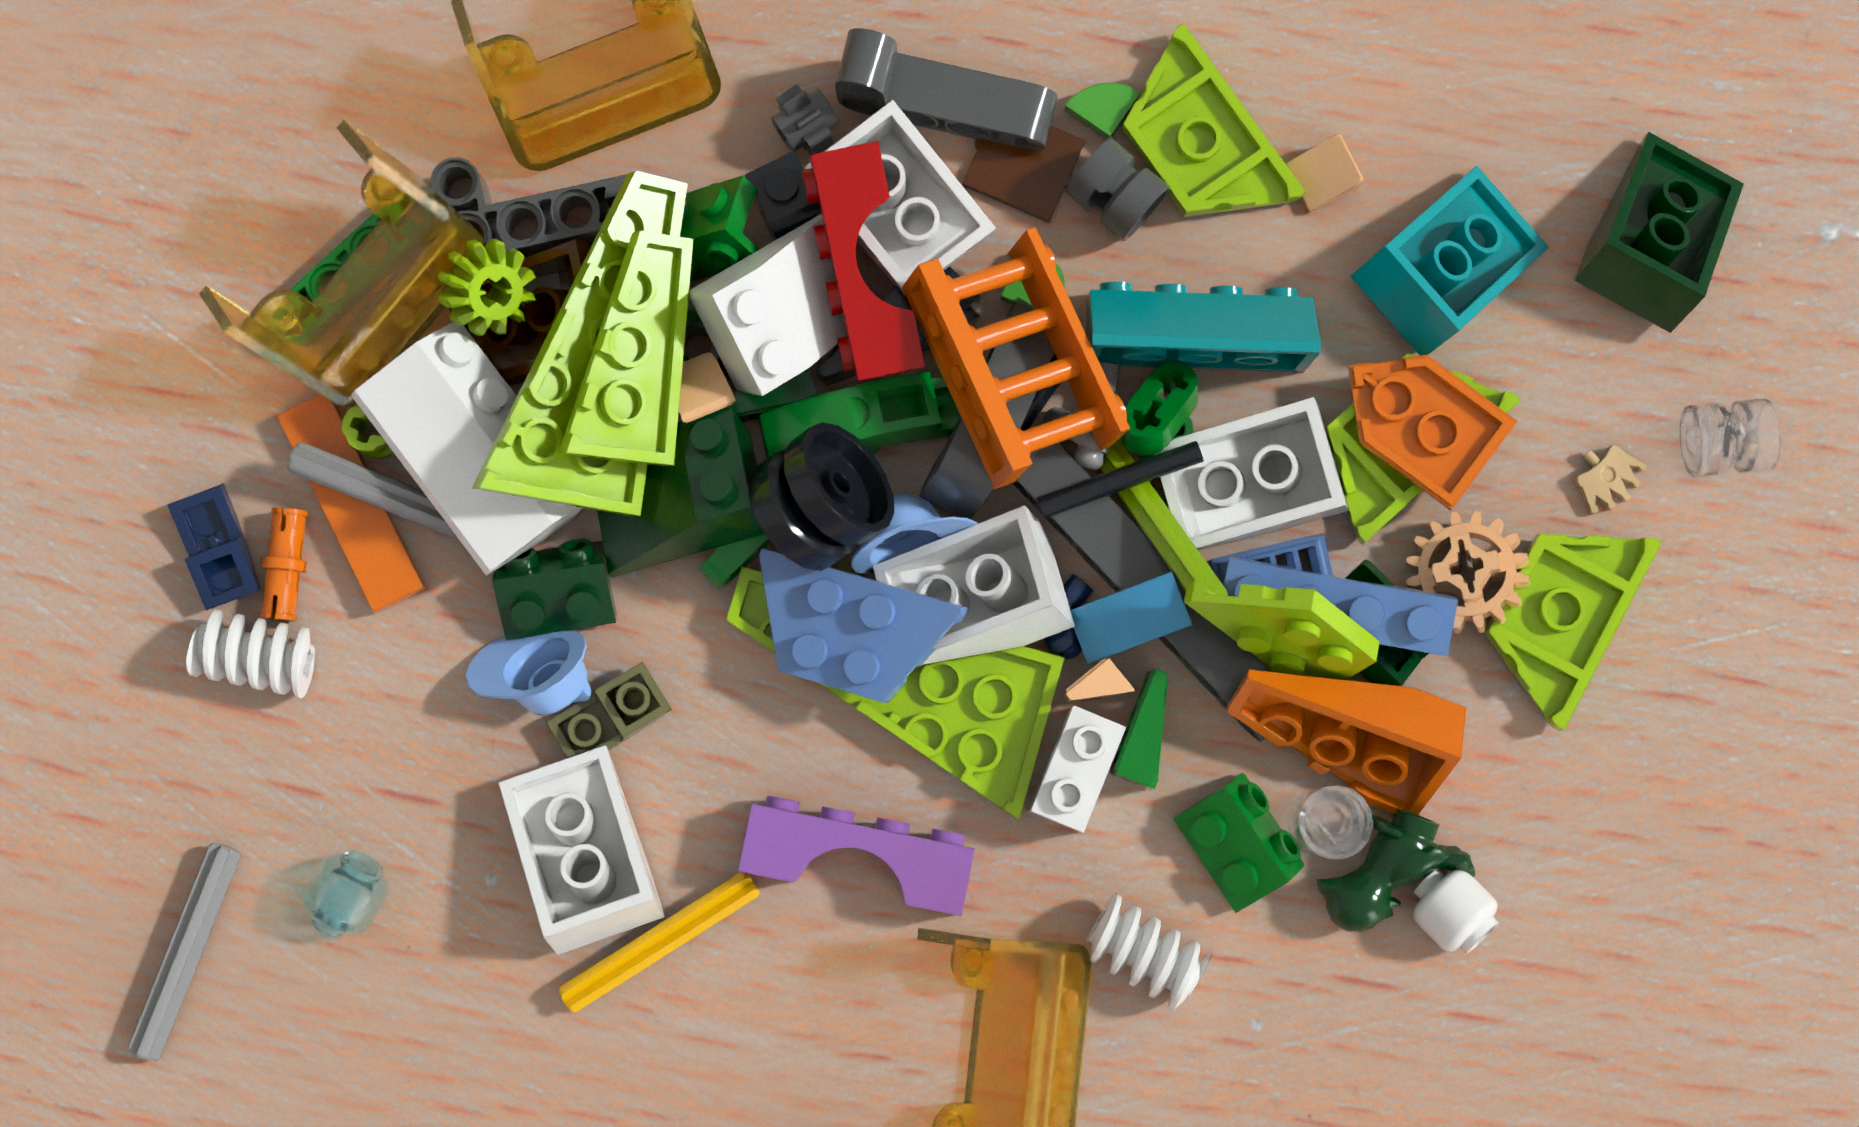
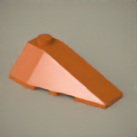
[1226,670,1467,815]

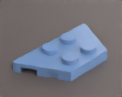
[759,548,968,703]

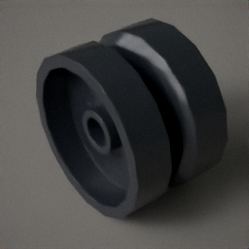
[749,422,894,571]

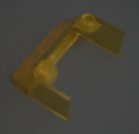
[451,0,721,171]
[199,120,486,406]
[917,928,1092,1127]

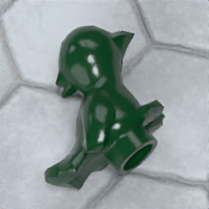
[1316,808,1475,932]

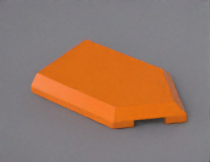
[1348,355,1517,510]

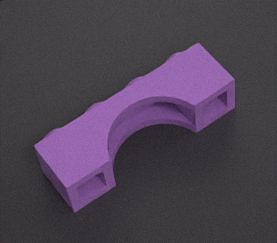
[738,795,975,916]

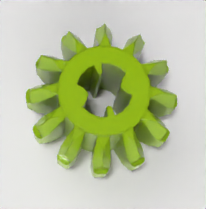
[437,239,536,336]

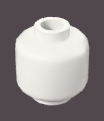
[1413,870,1499,954]

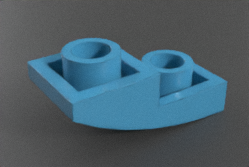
[1070,571,1193,664]

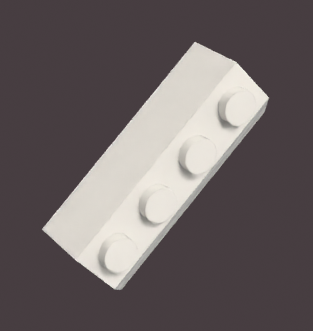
[351,322,583,576]

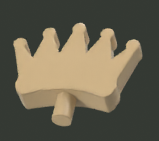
[1574,445,1647,515]

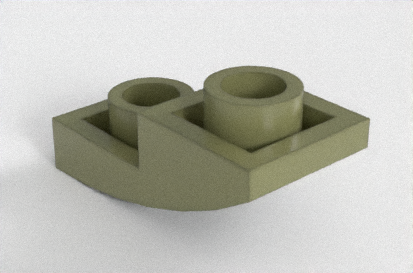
[546,662,672,758]

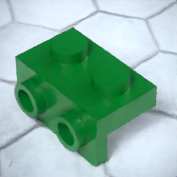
[680,175,760,281]
[1173,773,1304,913]

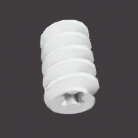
[186,609,315,699]
[1085,893,1212,1010]

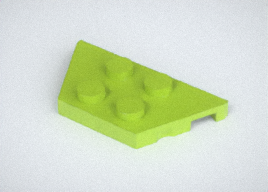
[1122,22,1306,217]
[1325,353,1521,545]
[1484,534,1662,731]
[1184,580,1380,680]

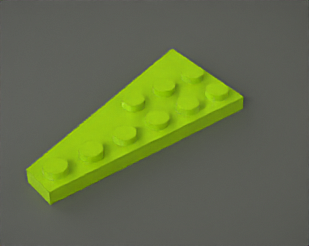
[472,171,688,516]
[726,567,1064,820]

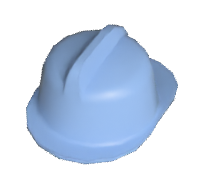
[850,493,978,574]
[466,631,592,715]

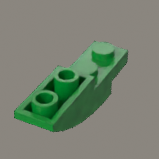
[758,371,960,459]

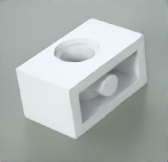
[1028,705,1126,833]

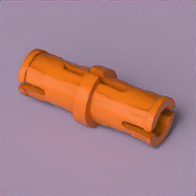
[259,507,308,622]

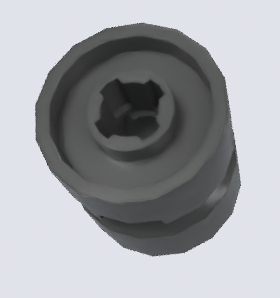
[1065,137,1170,242]

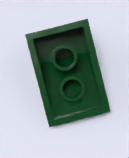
[1574,132,1744,333]
[597,406,765,578]

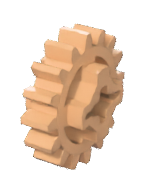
[1406,511,1530,633]

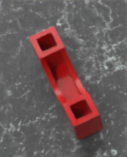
[801,141,925,381]

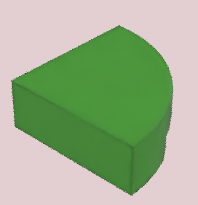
[1064,83,1141,140]

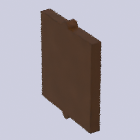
[962,126,1085,223]

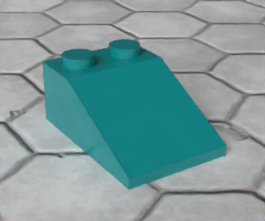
[1350,166,1549,355]

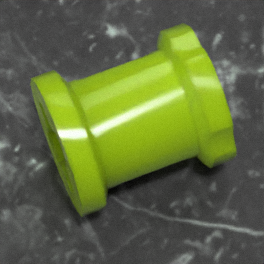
[342,406,394,459]

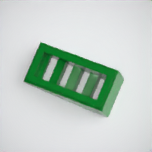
[1109,668,1167,790]

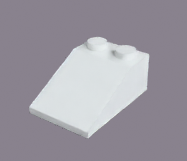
[805,100,996,296]
[689,214,847,396]
[1154,397,1349,550]
[873,505,1075,665]
[498,745,665,955]

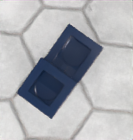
[167,483,260,611]

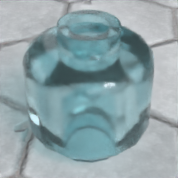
[303,850,389,938]

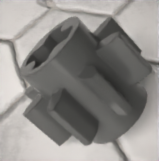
[771,84,839,155]

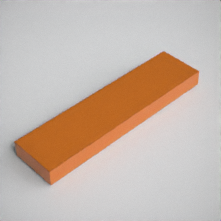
[277,391,427,614]

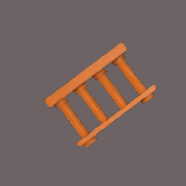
[902,227,1130,489]

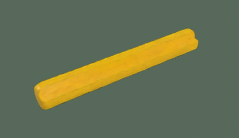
[558,872,760,1013]

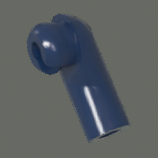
[1044,574,1094,660]

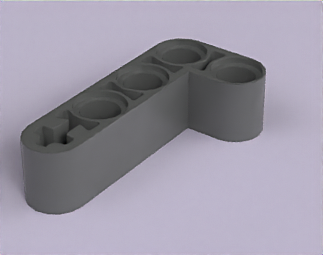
[835,28,1058,151]
[430,157,626,258]
[919,297,1054,519]

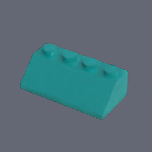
[1086,282,1321,373]

